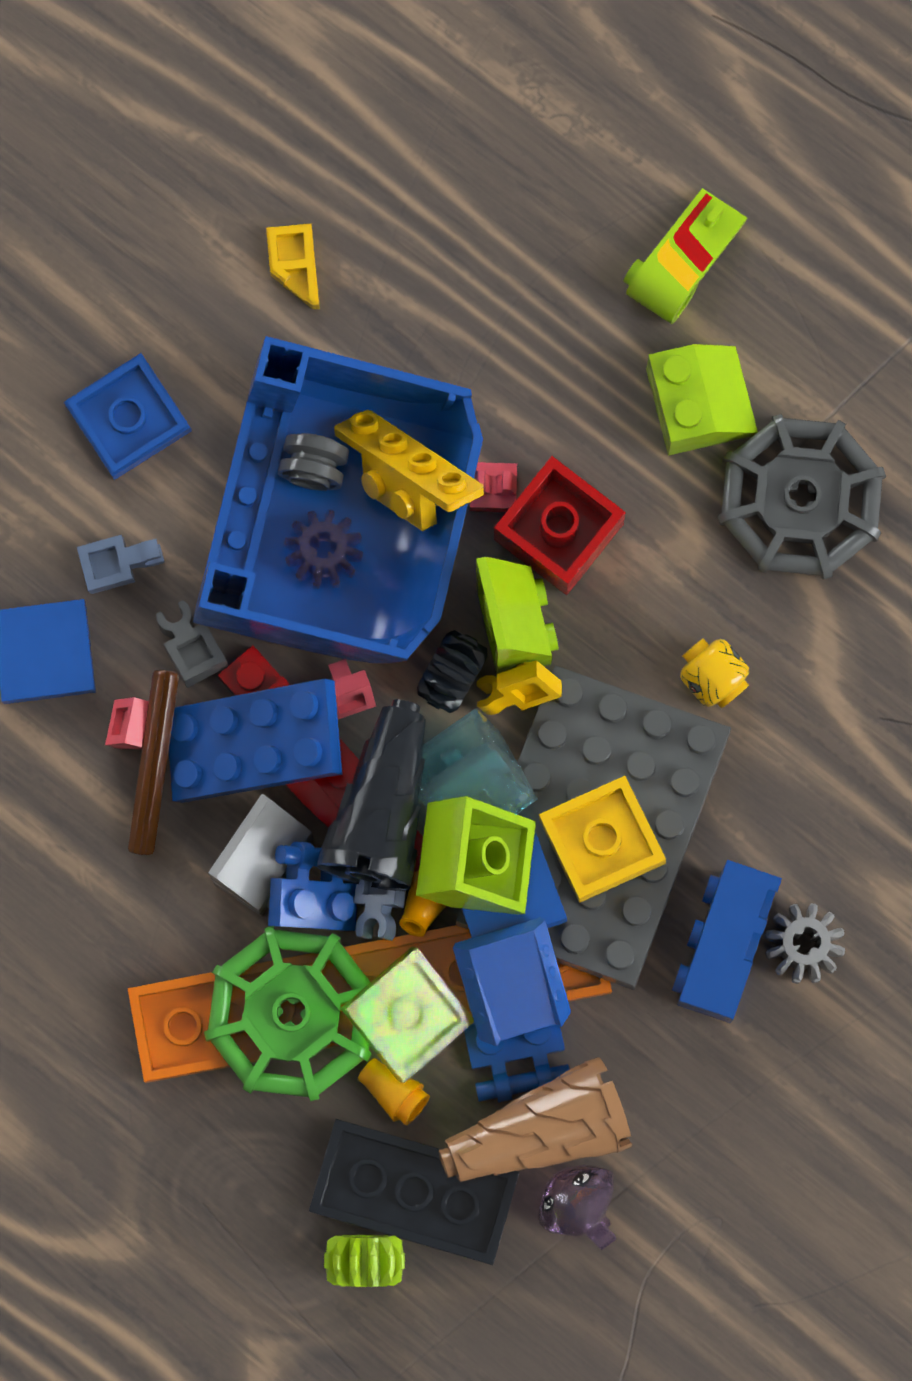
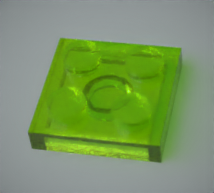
[340,947,474,1083]

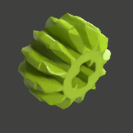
[324,1234,405,1287]

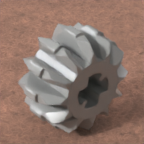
[765,903,845,984]

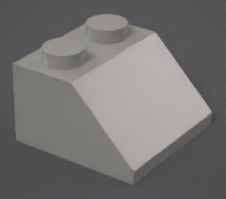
[208,794,315,916]

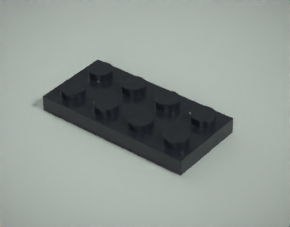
[309,1119,520,1266]

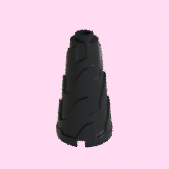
[317,699,426,891]

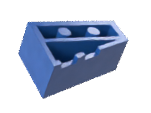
[672,860,782,1023]

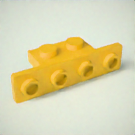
[334,410,484,531]

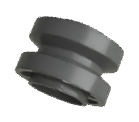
[278,433,349,491]

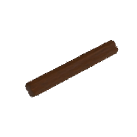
[128,669,179,855]

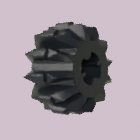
[417,630,488,713]

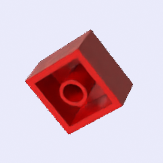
[494,456,626,596]

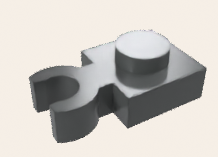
[156,600,228,688]

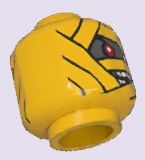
[680,638,749,709]

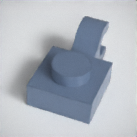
[77,535,165,594]

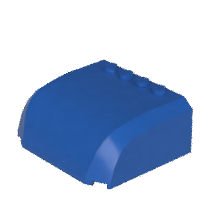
[192,336,483,663]

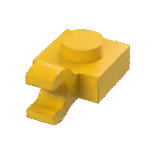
[477,660,562,715]

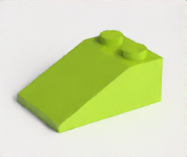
[476,557,559,675]

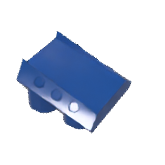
[453,917,571,1046]

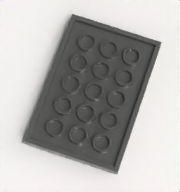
[456,665,731,990]

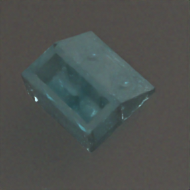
[419,708,538,814]

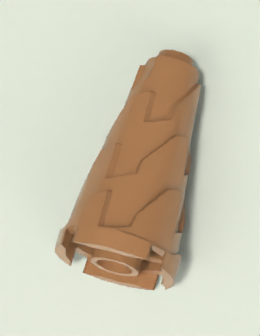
[438,1057,632,1182]

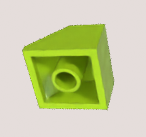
[646,344,758,456]
[416,796,536,915]

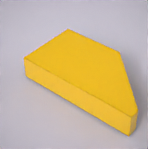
[266,223,320,310]

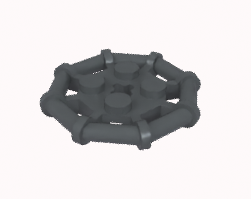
[717,414,886,580]

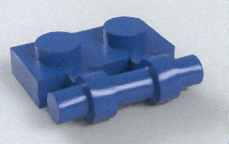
[268,841,357,931]
[462,1020,570,1103]

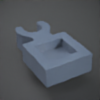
[354,880,406,941]

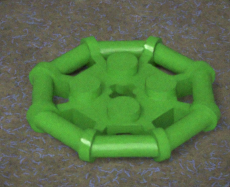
[204,926,380,1101]

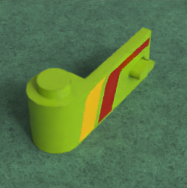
[623,188,747,324]

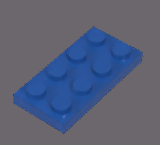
[169,679,342,803]

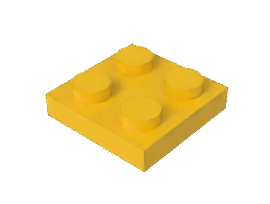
[539,776,666,903]

